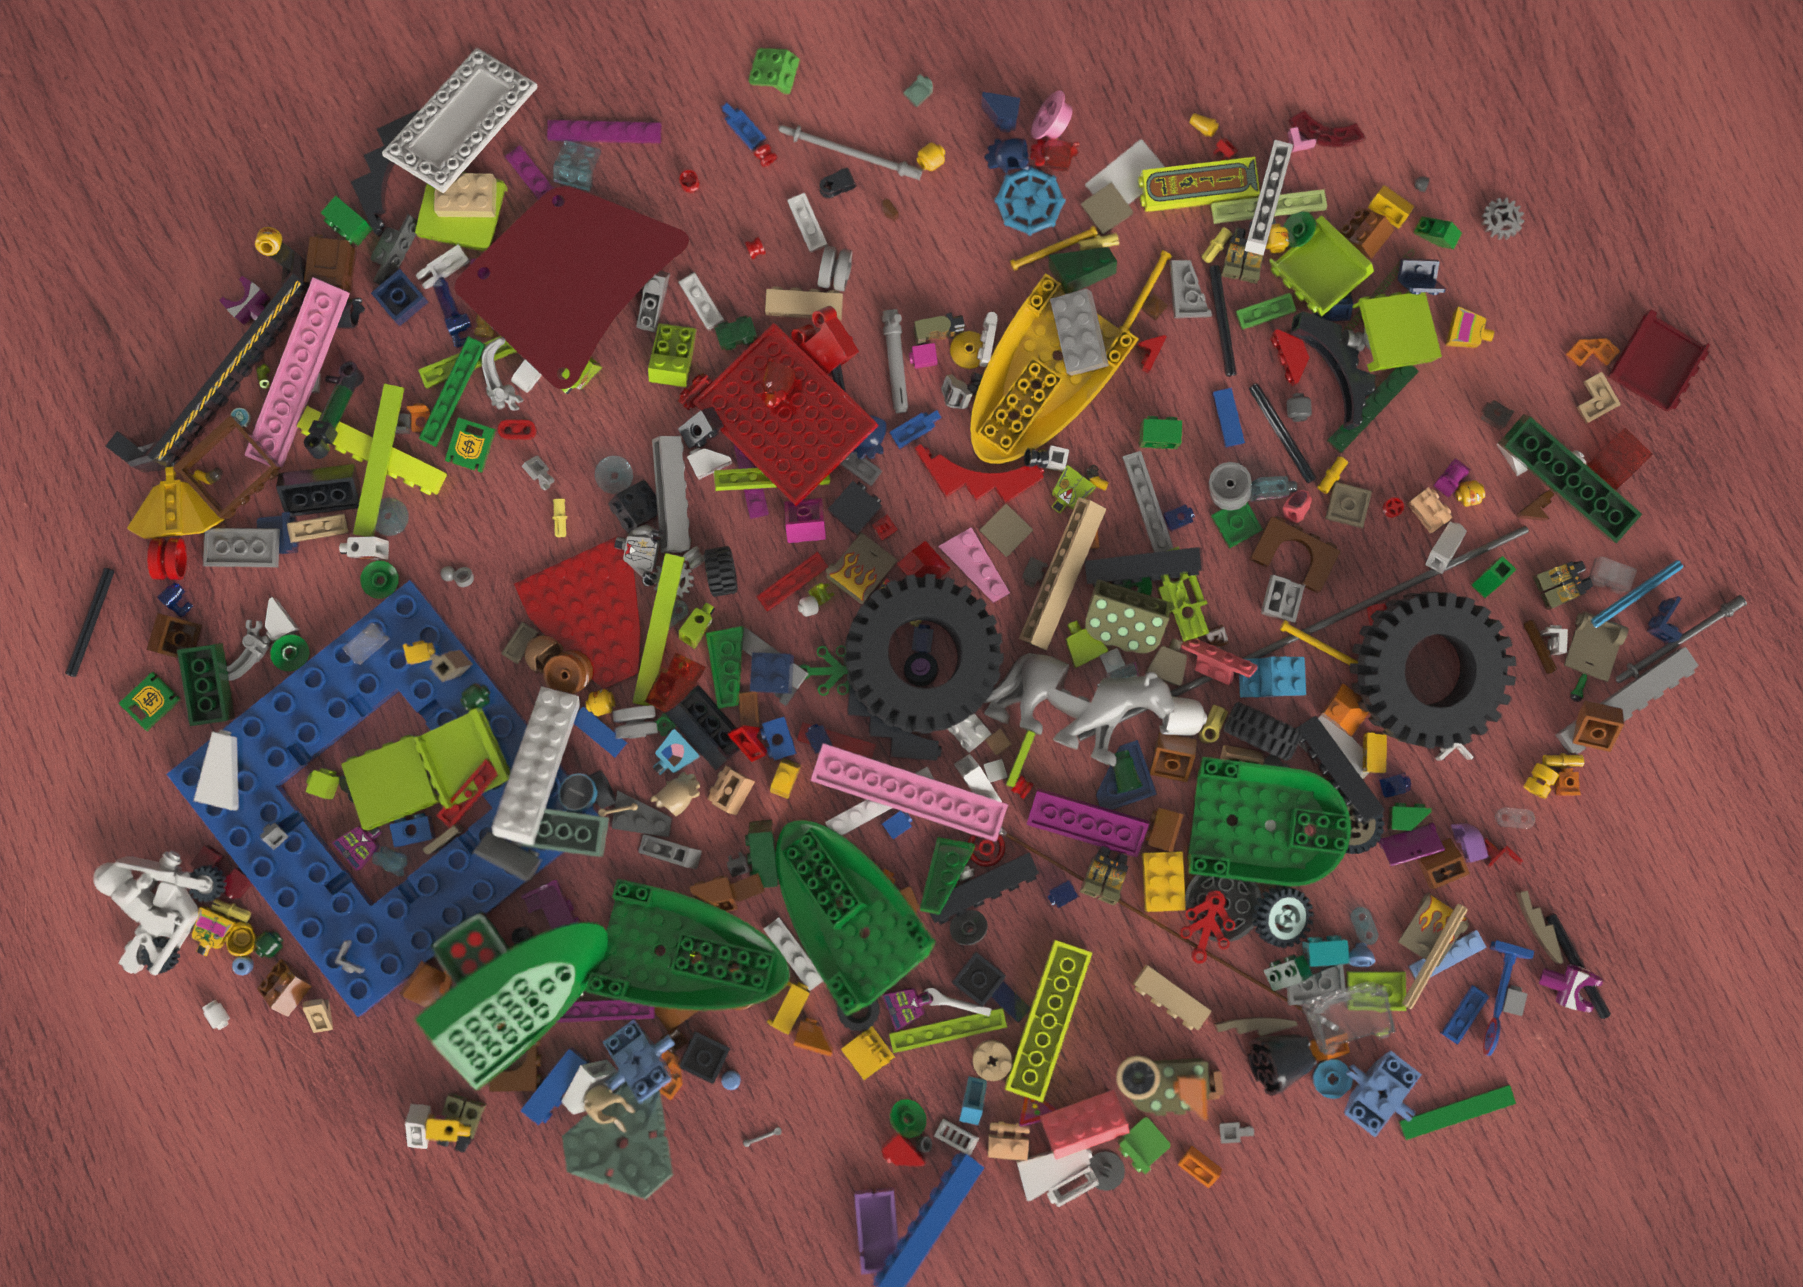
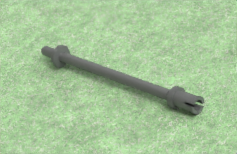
[1616,595,1747,683]

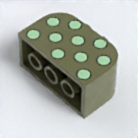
[1085,579,1171,653]
[1130,1058,1209,1116]

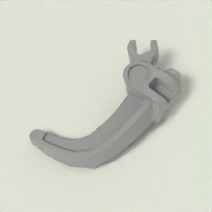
[481,337,523,411]
[227,620,271,681]

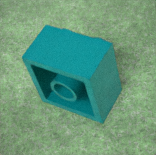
[1302,935,1350,967]

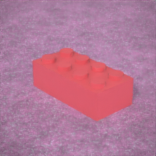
[1041,1090,1129,1160]

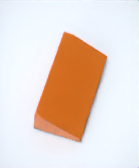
[1177,1146,1222,1188]

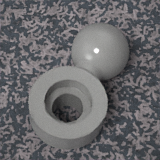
[440,566,474,587]

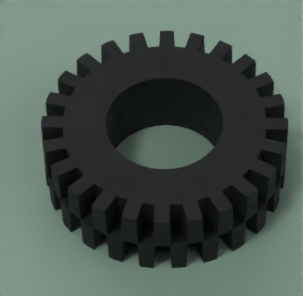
[844,574,1003,733]
[1350,591,1516,749]

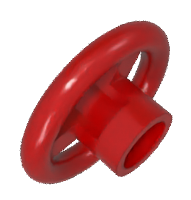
[968,834,1005,867]

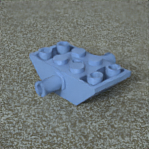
[603,1019,675,1103]
[1344,1051,1422,1137]

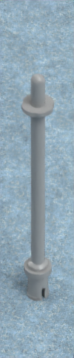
[778,125,923,181]

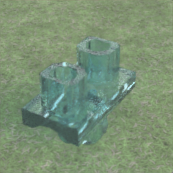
[372,846,407,876]

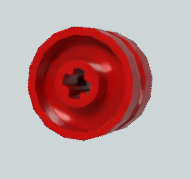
[147,538,187,580]

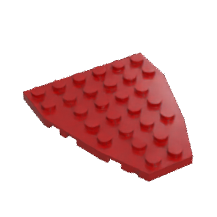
[514,536,641,689]

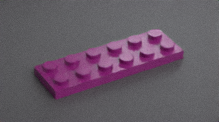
[1026,788,1149,858]

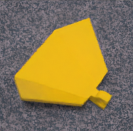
[127,467,225,539]

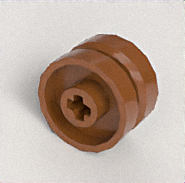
[543,650,593,695]

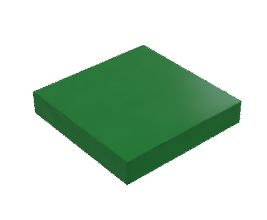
[1211,502,1263,549]

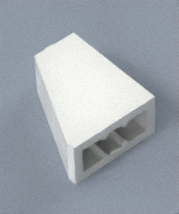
[1425,522,1467,574]
[954,754,1002,802]
[561,1059,618,1114]

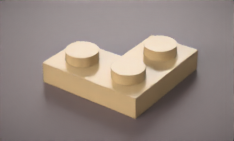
[1576,372,1621,424]

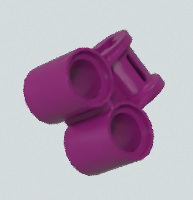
[1433,458,1471,498]

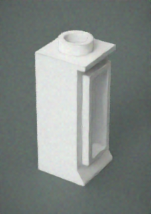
[1047,1165,1099,1207]

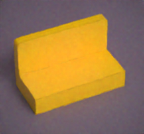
[1368,185,1414,229]
[1363,733,1387,773]

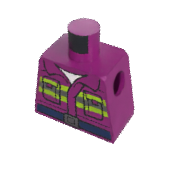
[332,826,382,871]
[883,987,932,1030]

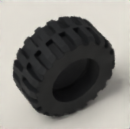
[1224,702,1302,761]

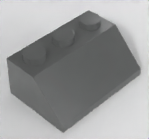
[473,832,543,881]

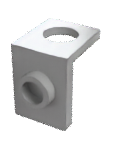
[335,940,365,973]

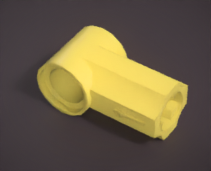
[1198,705,1228,744]

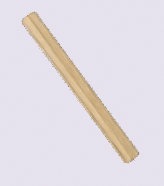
[1402,904,1467,1009]

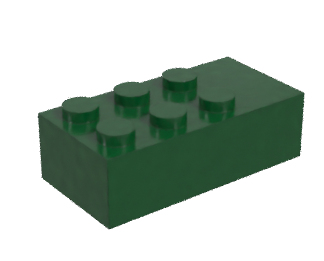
[177,643,235,726]

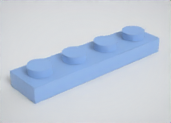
[1408,930,1486,979]

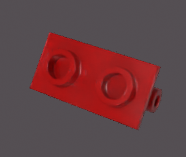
[677,373,713,411]

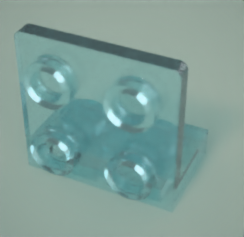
[553,141,601,191]

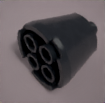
[1247,1034,1317,1096]

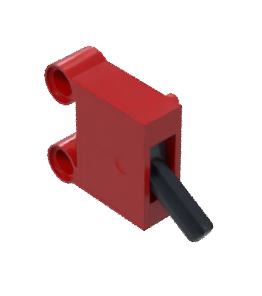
[791,306,859,392]

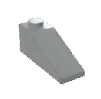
[638,834,702,869]

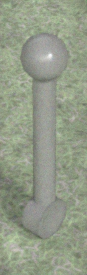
[743,1127,782,1147]

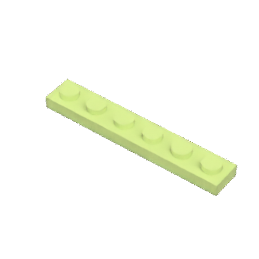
[1211,190,1327,224]

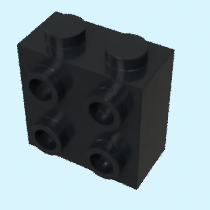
[828,481,882,536]

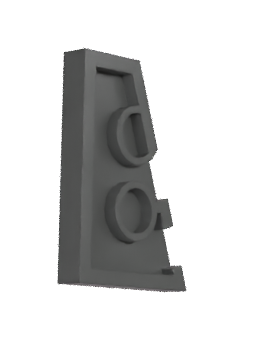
[612,790,672,837]

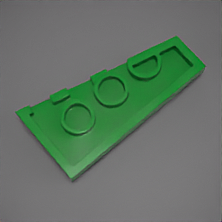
[706,626,744,709]
[920,837,975,915]

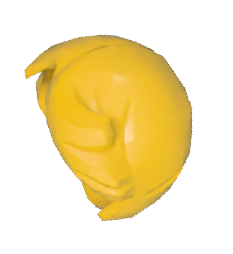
[226,921,256,956]

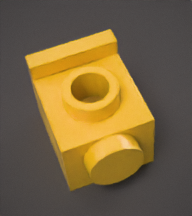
[403,640,435,665]

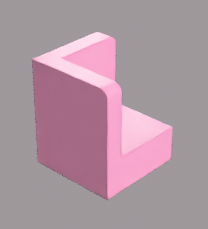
[1287,127,1316,152]

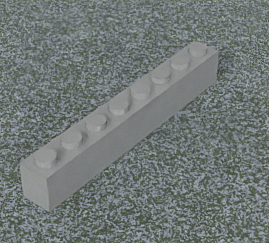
[1555,647,1699,754]

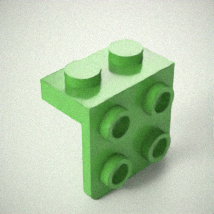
[748,48,800,94]
[1117,1117,1171,1174]

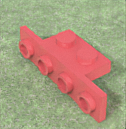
[1181,638,1258,685]

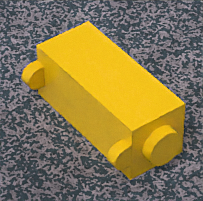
[767,981,811,1035]

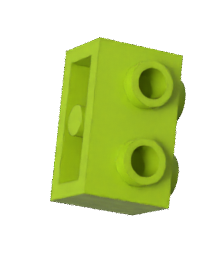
[306,768,340,799]

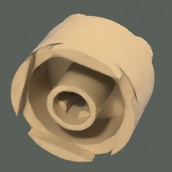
[972,1039,1012,1081]

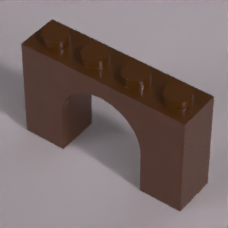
[1249,516,1341,593]
[489,1028,542,1092]

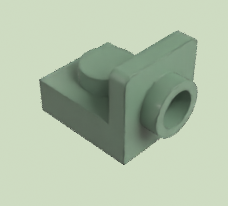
[904,74,933,108]

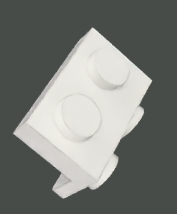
[948,713,991,753]

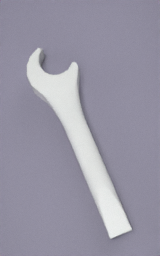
[923,988,991,1016]

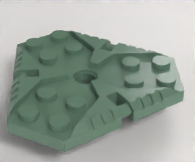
[562,1081,673,1200]

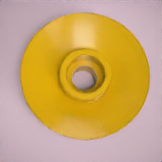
[950,331,983,369]

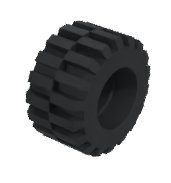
[704,546,738,597]

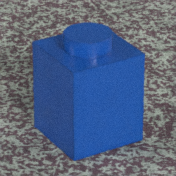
[882,811,913,839]

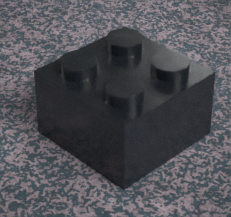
[951,951,1006,1007]
[677,1031,730,1084]

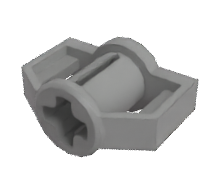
[941,374,972,409]

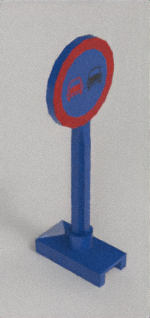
[1483,940,1534,1056]

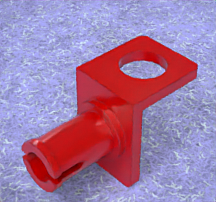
[1484,838,1523,868]

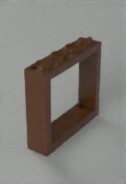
[174,415,282,519]

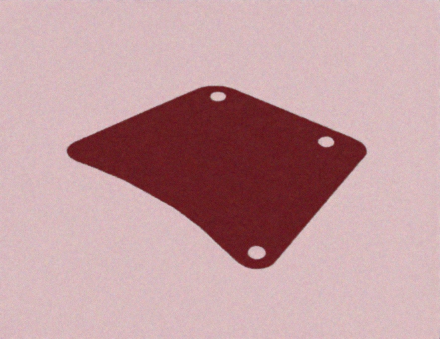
[455,186,689,389]

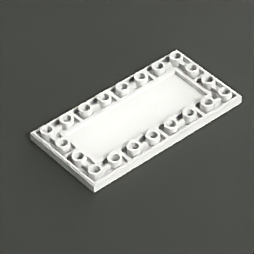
[382,48,537,193]

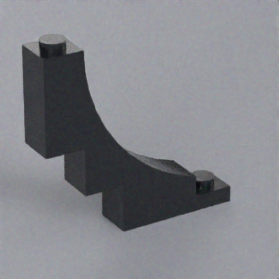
[350,110,419,237]
[847,684,942,761]

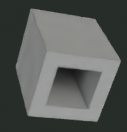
[1502,985,1528,1016]

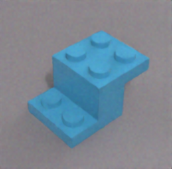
[1239,657,1306,698]

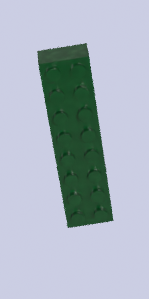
[1498,414,1642,544]

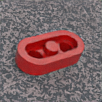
[497,420,537,440]

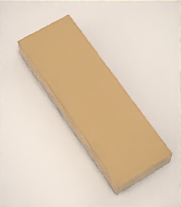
[287,514,348,543]

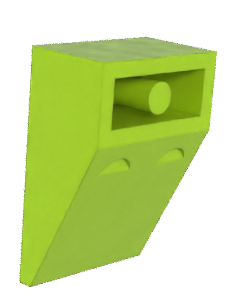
[648,323,696,387]

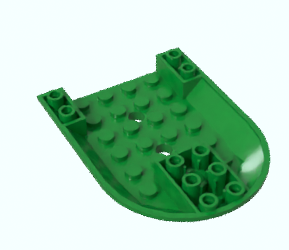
[1188,757,1351,886]

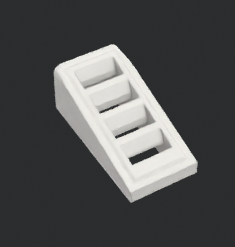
[934,1119,979,1155]

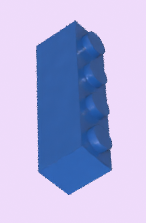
[520,1047,590,1125]

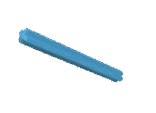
[1591,560,1683,628]

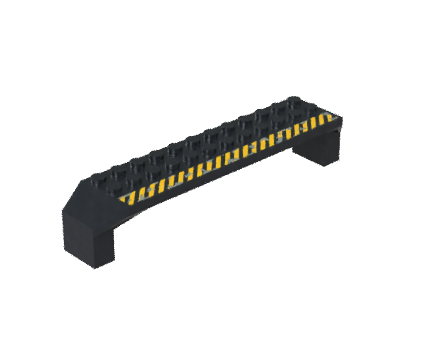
[105,242,310,473]

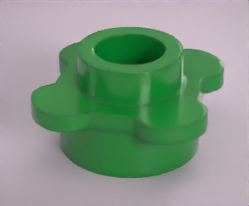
[654,713,676,736]

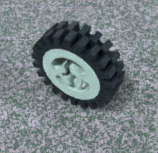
[1252,886,1314,948]

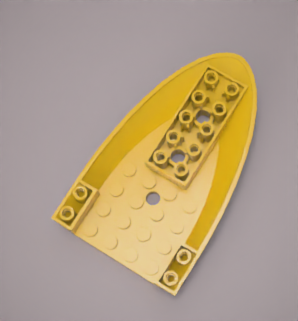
[970,273,1139,464]

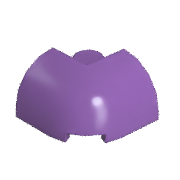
[1451,823,1488,862]

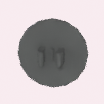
[1089,1151,1125,1191]

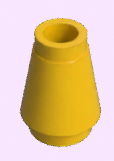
[1189,113,1219,137]

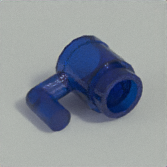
[444,312,472,348]
[157,581,194,617]

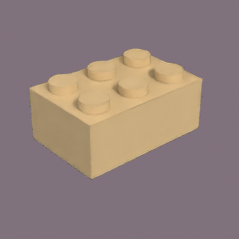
[434,173,496,217]

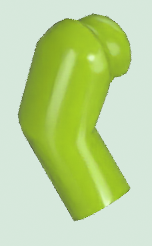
[256,364,270,389]

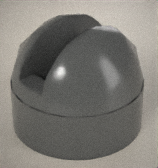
[1415,176,1430,193]
[915,1136,932,1152]

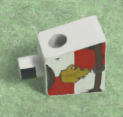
[339,537,389,560]

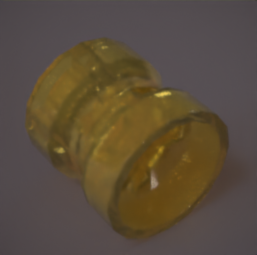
[474,315,494,338]

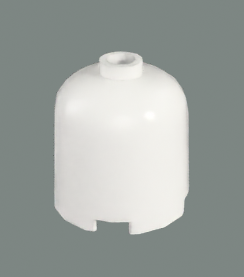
[1159,696,1207,736]

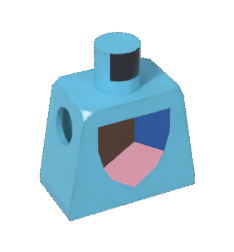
[653,729,700,775]

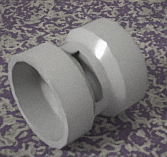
[1340,330,1366,351]

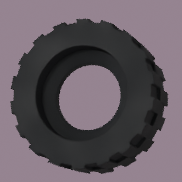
[837,999,880,1031]

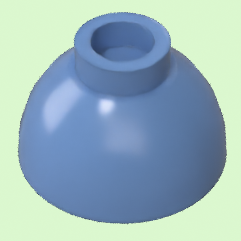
[1349,943,1375,967]

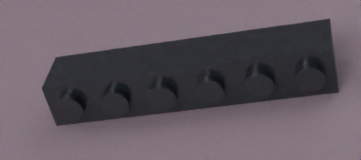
[1085,547,1204,588]
[1297,715,1385,826]
[930,852,1040,925]

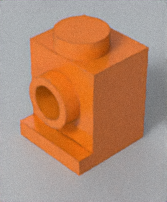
[1555,768,1581,796]

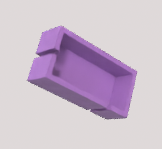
[855,1187,898,1274]

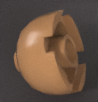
[524,635,563,674]

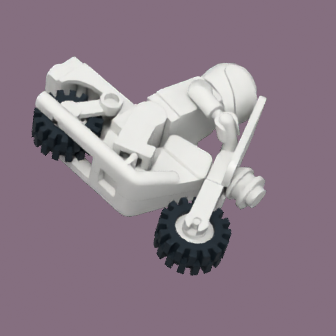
[93,851,227,975]

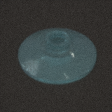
[595,456,633,494]
[375,498,409,536]

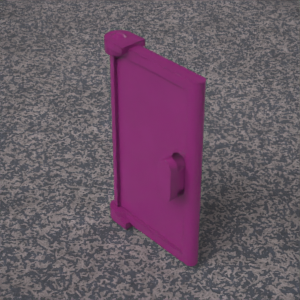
[1378,822,1445,866]

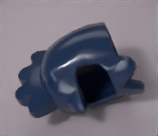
[984,138,1031,173]
[851,415,887,459]

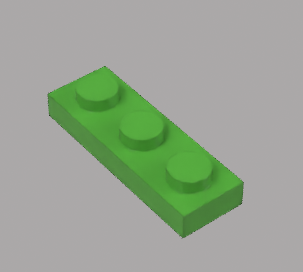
[1235,293,1296,330]

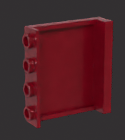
[1608,309,1711,412]

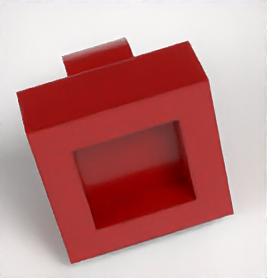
[1213,137,1239,161]
[872,514,898,541]

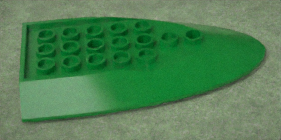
[776,820,935,1015]
[585,878,790,1010]
[414,922,608,1090]

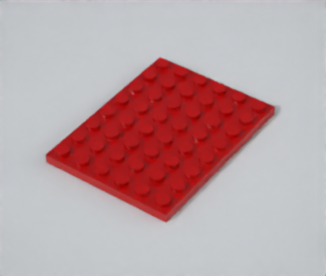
[692,323,879,506]

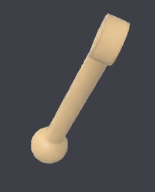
[598,803,638,817]

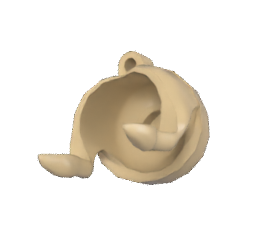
[583,1085,635,1132]

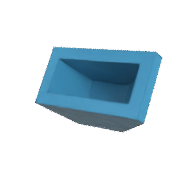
[959,1076,987,1125]

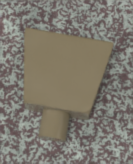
[1145,639,1187,687]

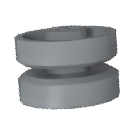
[818,245,853,292]
[1209,462,1252,510]
[612,706,658,739]

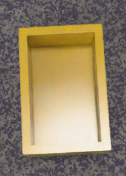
[1142,851,1186,912]

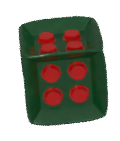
[431,911,510,985]

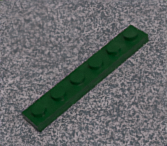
[1327,365,1419,454]

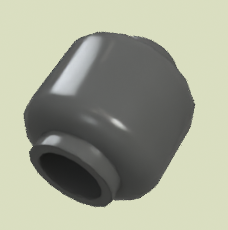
[1286,393,1312,422]

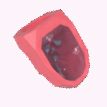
[1283,490,1312,523]

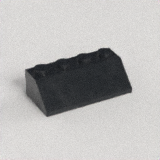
[276,464,361,516]
[665,685,741,771]

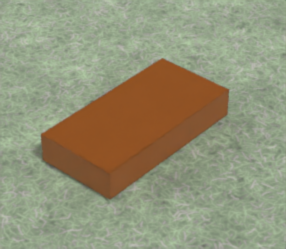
[739,691,761,729]

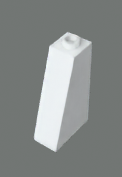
[194,730,238,810]
[1016,1147,1092,1202]

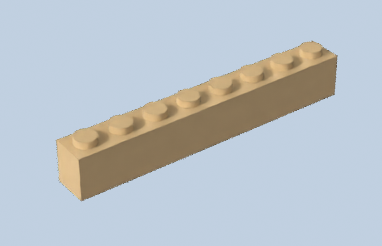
[1019,497,1106,650]

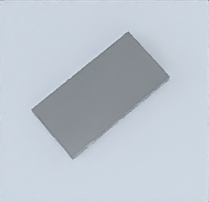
[203,528,280,568]

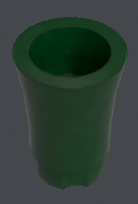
[1113,750,1143,794]

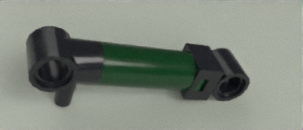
[303,361,364,459]

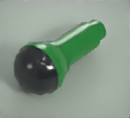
[1570,674,1588,702]

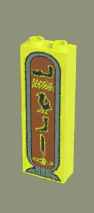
[1138,157,1260,212]

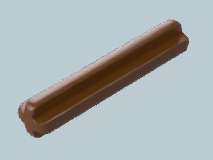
[1524,620,1557,674]

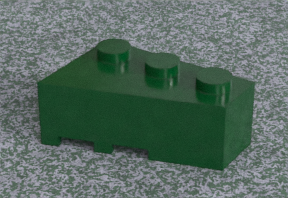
[745,819,778,888]

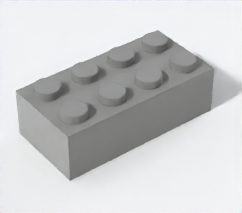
[1050,289,1109,376]

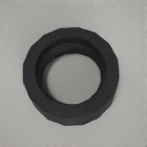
[588,770,616,809]

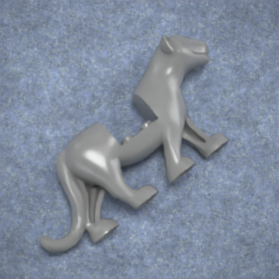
[984,653,1175,767]

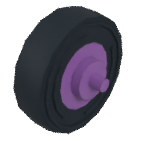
[904,652,939,686]

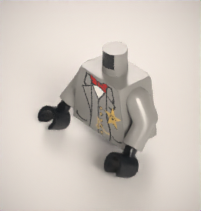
[614,525,664,586]

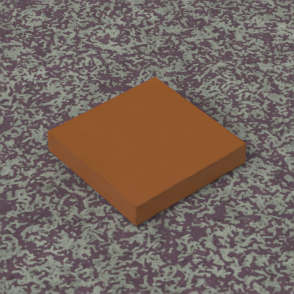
[399,961,446,1008]

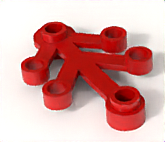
[1180,890,1235,964]

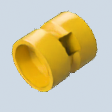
[1523,763,1559,799]

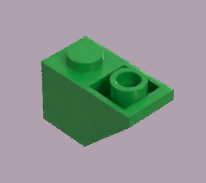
[1413,216,1462,249]
[1471,556,1516,599]
[1388,803,1431,831]

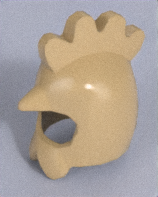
[650,772,700,816]

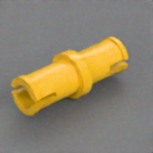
[1317,456,1348,494]
[1542,753,1584,768]

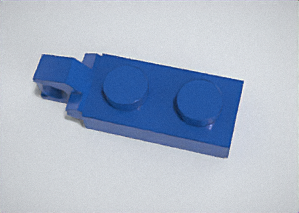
[722,103,766,151]
[889,410,941,449]

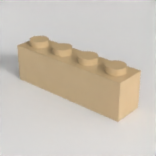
[765,287,843,320]
[1133,965,1211,1031]

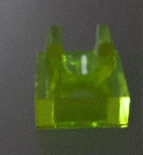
[808,582,834,607]

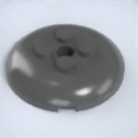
[1185,874,1262,942]

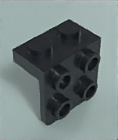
[608,480,658,534]

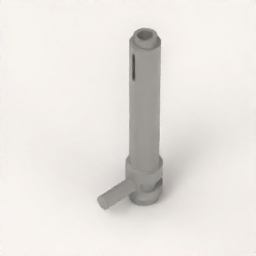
[882,309,908,413]

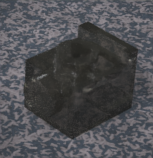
[1481,400,1515,430]
[1021,557,1048,588]

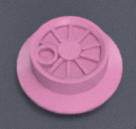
[1031,90,1072,140]

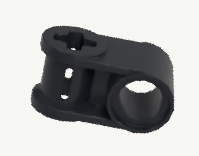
[820,168,857,199]

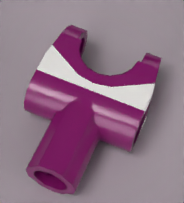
[220,276,270,326]
[1539,964,1604,1012]

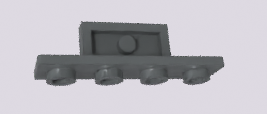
[369,214,418,286]

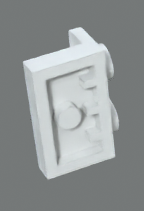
[1540,625,1568,655]

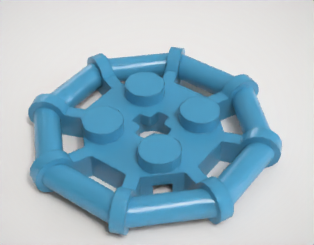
[994,166,1066,236]

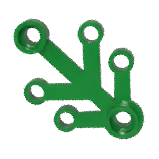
[799,645,849,696]

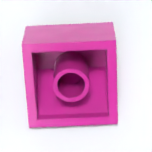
[784,498,826,543]

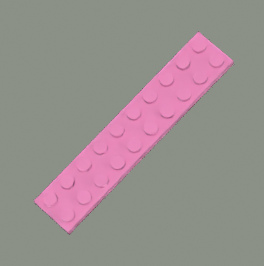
[244,278,350,470]
[811,744,1008,842]

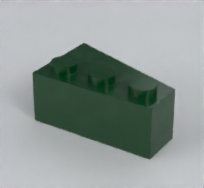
[1048,247,1117,295]

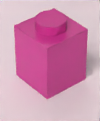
[909,343,938,369]

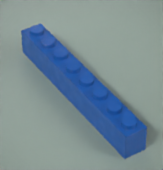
[872,1152,985,1287]

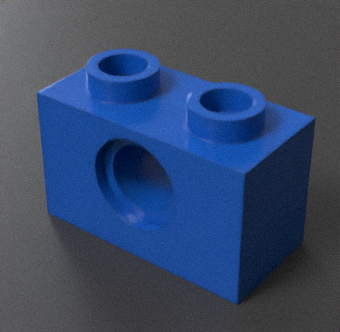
[760,717,797,761]
[390,813,436,847]

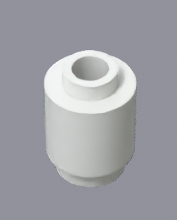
[202,1000,230,1030]

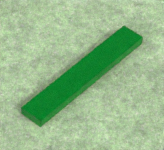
[418,336,486,447]
[1399,1084,1516,1140]

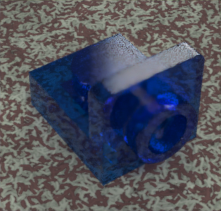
[1379,772,1412,798]

